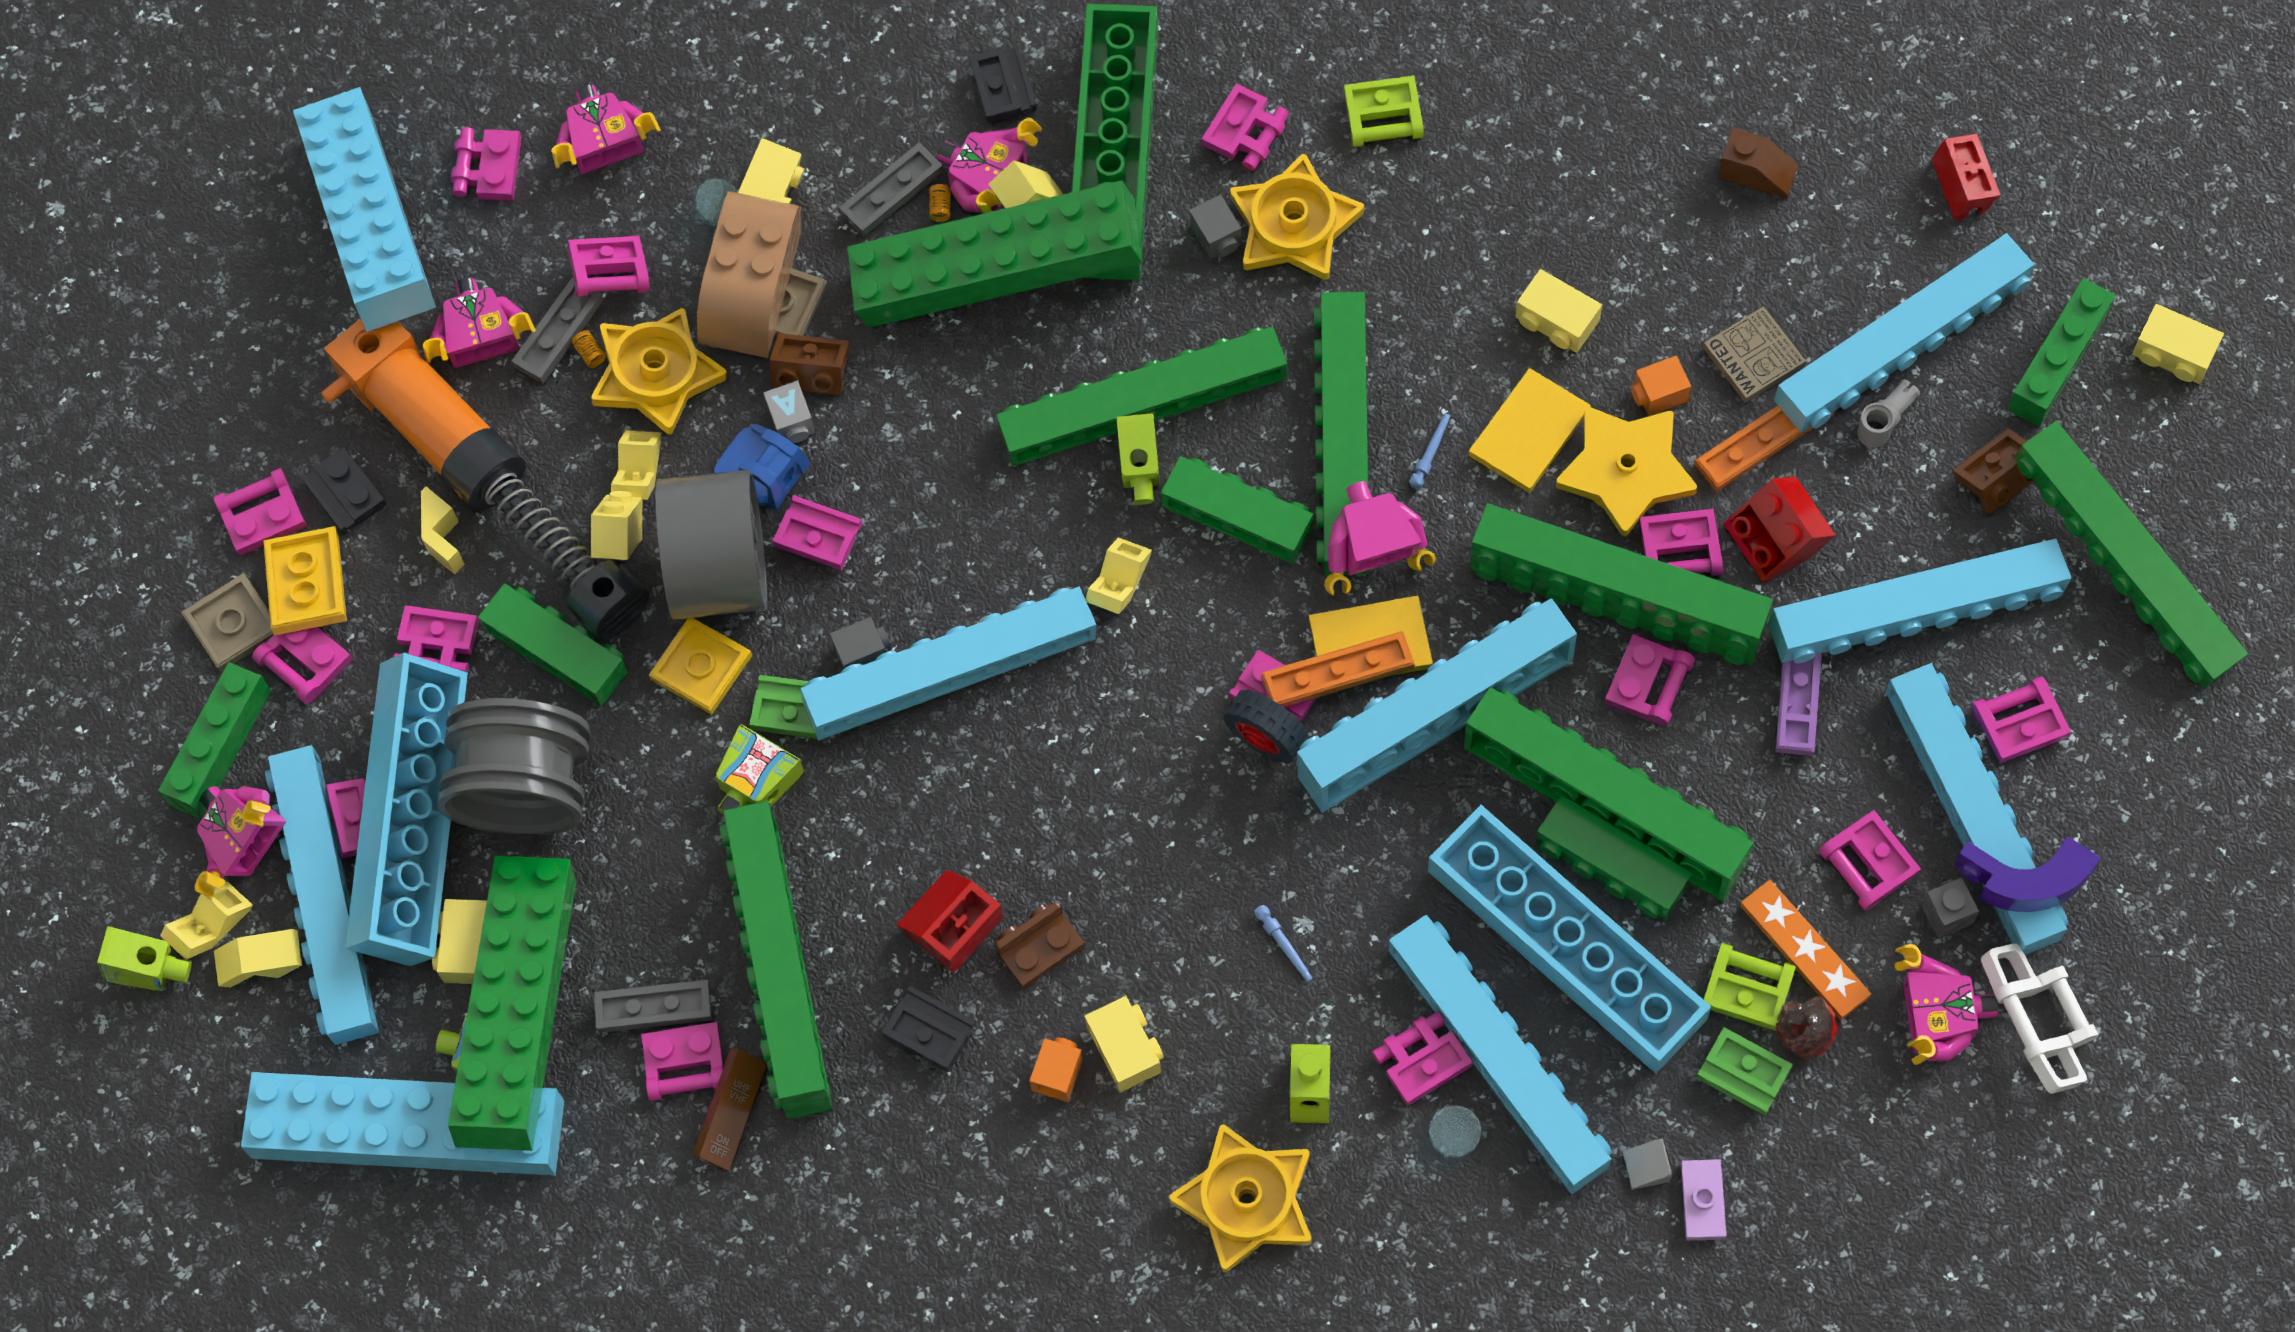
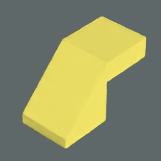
[611,430,661,500]
[421,487,465,575]
[1085,538,1152,614]
[160,881,253,960]
[214,929,302,988]

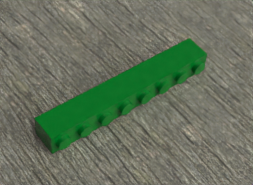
[1314,292,1369,575]
[996,326,1288,467]
[2014,421,2248,689]

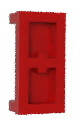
[1932,134,2001,220]

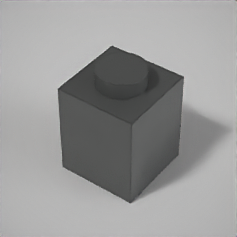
[1189,194,1242,260]
[830,617,891,669]
[1921,877,1979,939]

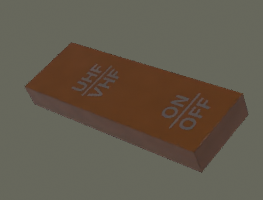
[692,1048,767,1171]

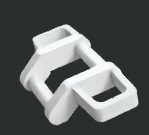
[1981,943,2099,1093]

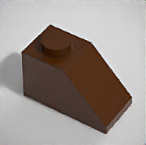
[1718,128,1798,198]

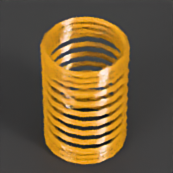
[929,184,951,222]
[572,330,606,368]

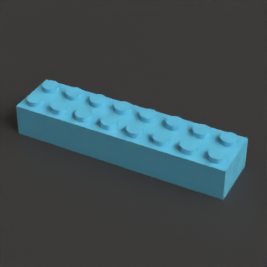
[293,87,436,332]
[1297,598,1577,813]
[345,653,468,966]
[1428,805,1711,1074]
[241,1072,564,1176]

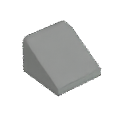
[1623,1139,1672,1190]

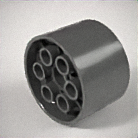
[655,469,767,620]

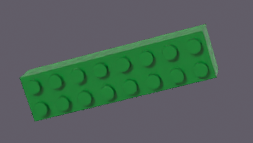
[1072,4,1159,280]
[848,180,1143,328]
[1470,503,1773,666]
[1464,687,1754,903]
[719,801,833,1119]
[448,856,576,1151]

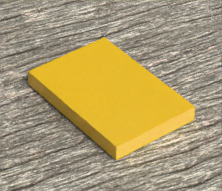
[1468,368,1591,494]
[263,526,347,636]
[1309,596,1433,676]

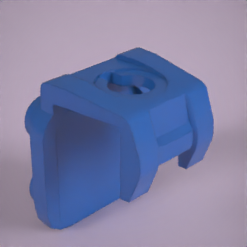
[714,424,811,511]

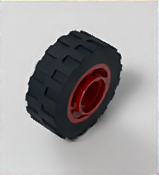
[1223,689,1309,763]

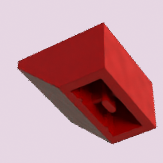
[1723,477,1836,583]
[896,870,1004,974]

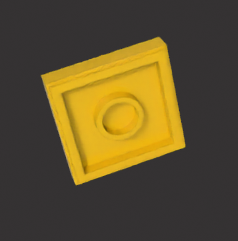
[649,618,753,715]

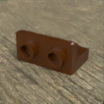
[770,333,850,395]
[1953,428,2034,514]
[995,901,1086,990]

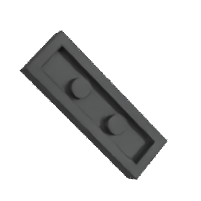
[839,142,944,237]
[511,278,604,384]
[594,980,712,1033]

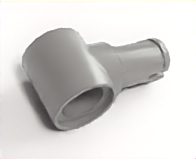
[1857,379,1920,448]

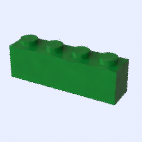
[2007,278,2116,428]
[1161,456,1313,565]
[478,583,628,707]
[158,662,271,820]
[1536,795,1692,921]

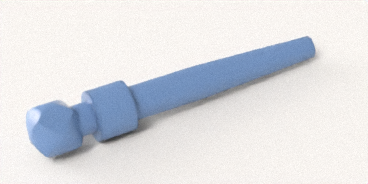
[1409,414,1450,490]
[1254,905,1313,983]

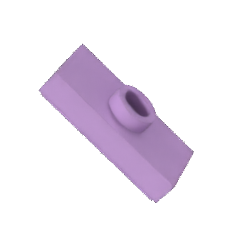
[1681,1159,1726,1241]

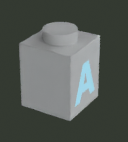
[763,381,816,443]

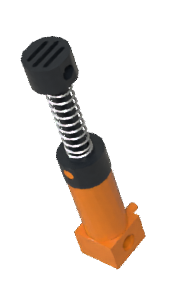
[321,318,649,640]

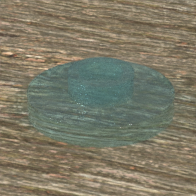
[694,178,738,226]
[1429,1106,1481,1158]

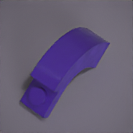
[1955,836,2101,912]

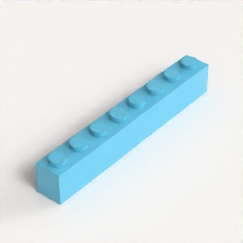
[1774,233,2035,433]
[1768,539,2072,663]
[800,586,1096,741]
[1886,663,2068,955]
[265,745,379,1045]
[1389,914,1612,1195]

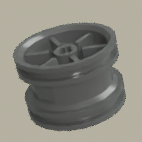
[437,698,591,835]

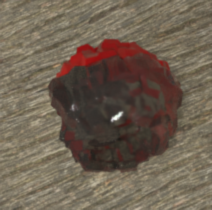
[1776,997,1838,1059]

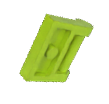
[1344,76,1424,147]
[1704,943,1796,1031]

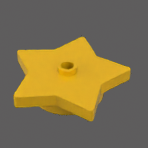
[1230,154,1364,280]
[591,308,726,434]
[1556,407,1697,536]
[1169,1124,1311,1273]

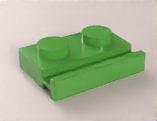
[749,675,825,740]
[1696,1027,1793,1116]

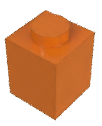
[1631,355,1691,416]
[1030,1037,1083,1102]

